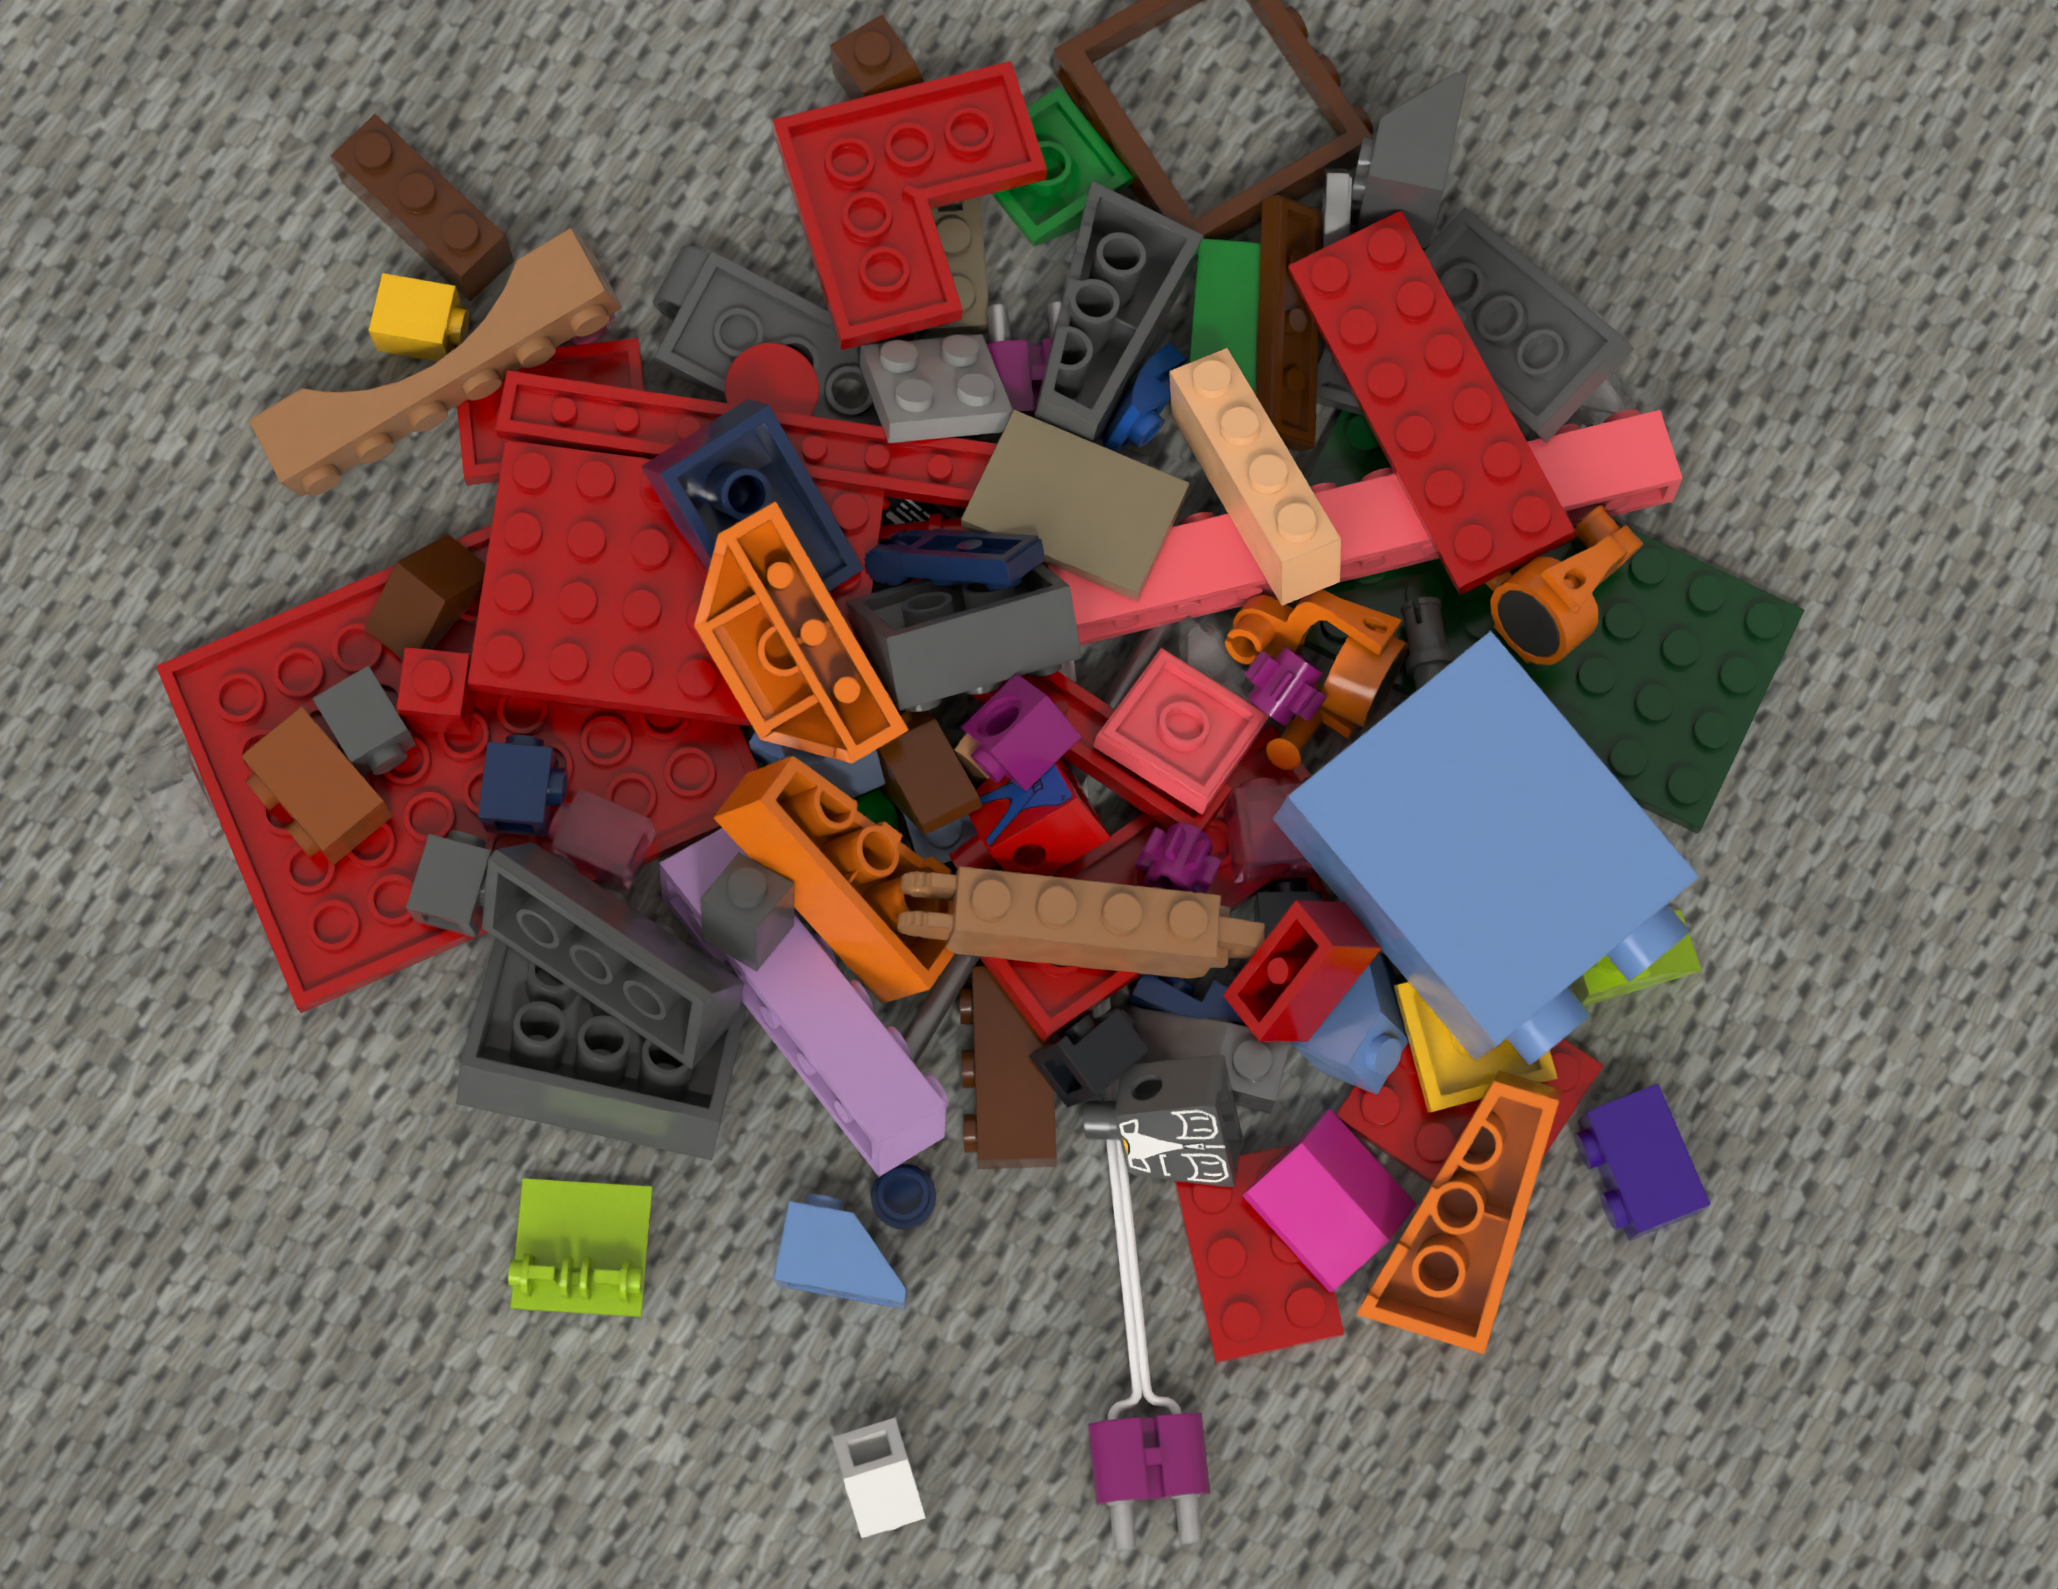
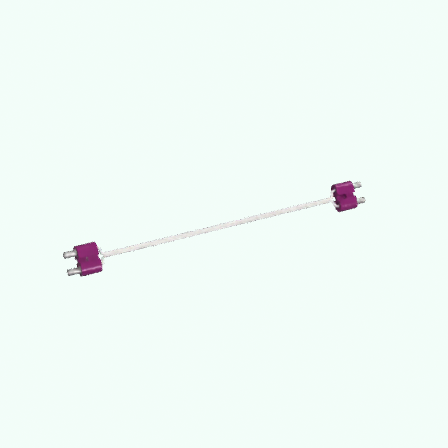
[986,301,1211,1550]

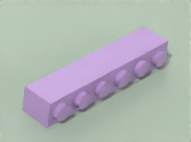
[659,828,949,1177]

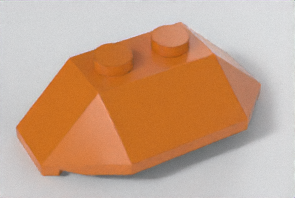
[694,501,909,764]

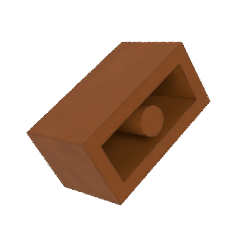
[241,706,393,865]

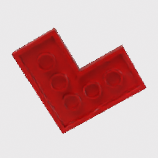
[773,61,1047,350]

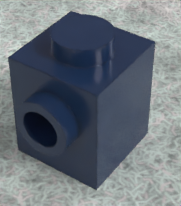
[478,735,568,837]

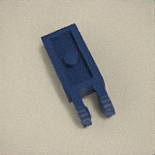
[863,529,1045,590]

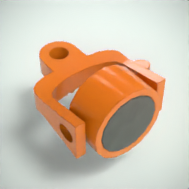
[1485,505,1644,665]
[1225,589,1408,770]

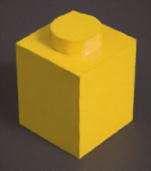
[369,273,470,362]

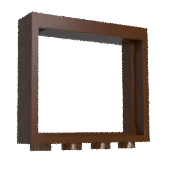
[1053,0,1374,259]

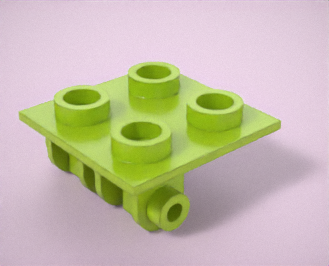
[508,1178,653,1317]

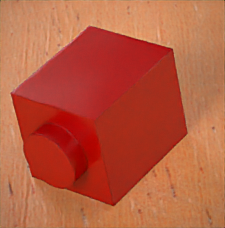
[396,647,476,735]

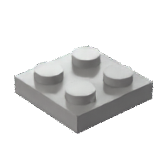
[860,334,1013,443]

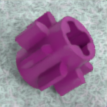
[1244,646,1327,726]
[1135,823,1222,894]

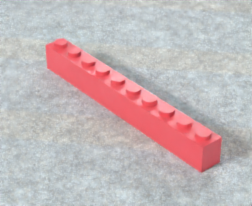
[1046,409,1683,646]

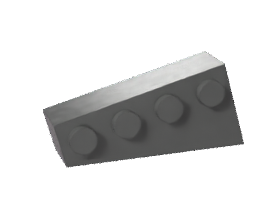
[1033,181,1204,444]

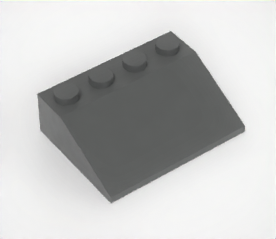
[456,938,747,1160]

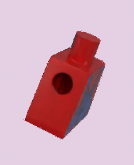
[949,758,1111,876]

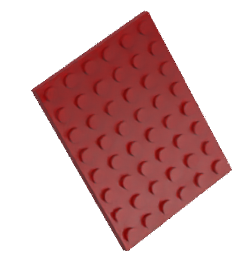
[156,525,758,1013]

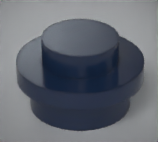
[871,1164,936,1230]

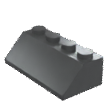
[482,842,744,1069]

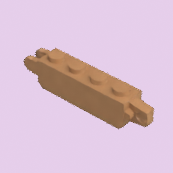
[898,867,1265,979]

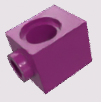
[961,673,1082,791]

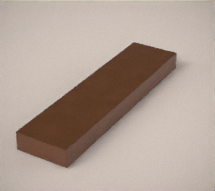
[1256,194,1322,452]

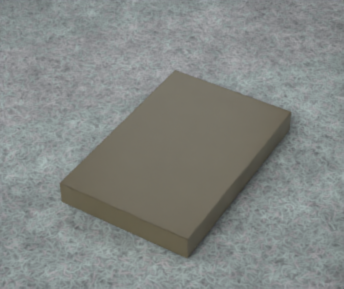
[961,410,1190,601]

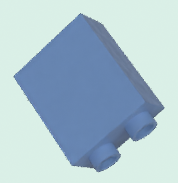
[1272,631,1700,1065]

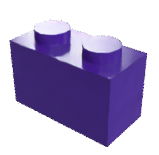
[1574,1083,1711,1241]

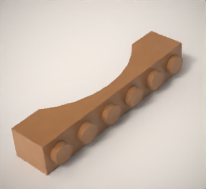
[248,228,623,497]

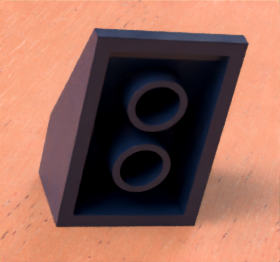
[641,399,864,592]

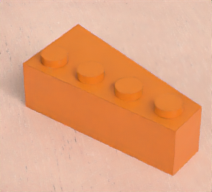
[713,756,955,1004]

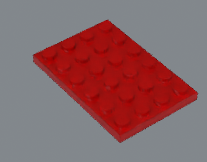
[467,440,885,726]

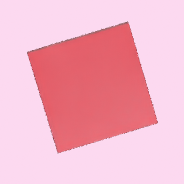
[1093,648,1269,815]

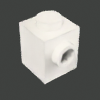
[832,1417,925,1538]

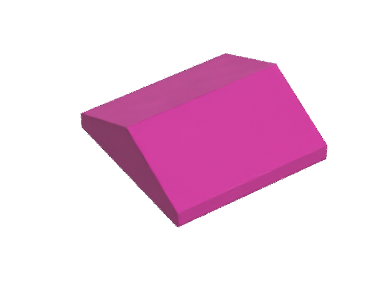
[1242,1108,1417,1292]

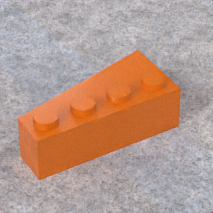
[1356,1071,1562,1354]

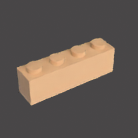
[1170,348,1341,606]

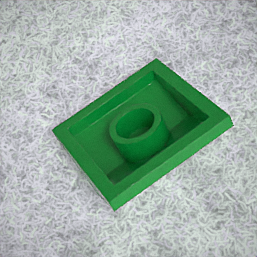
[992,86,1133,247]

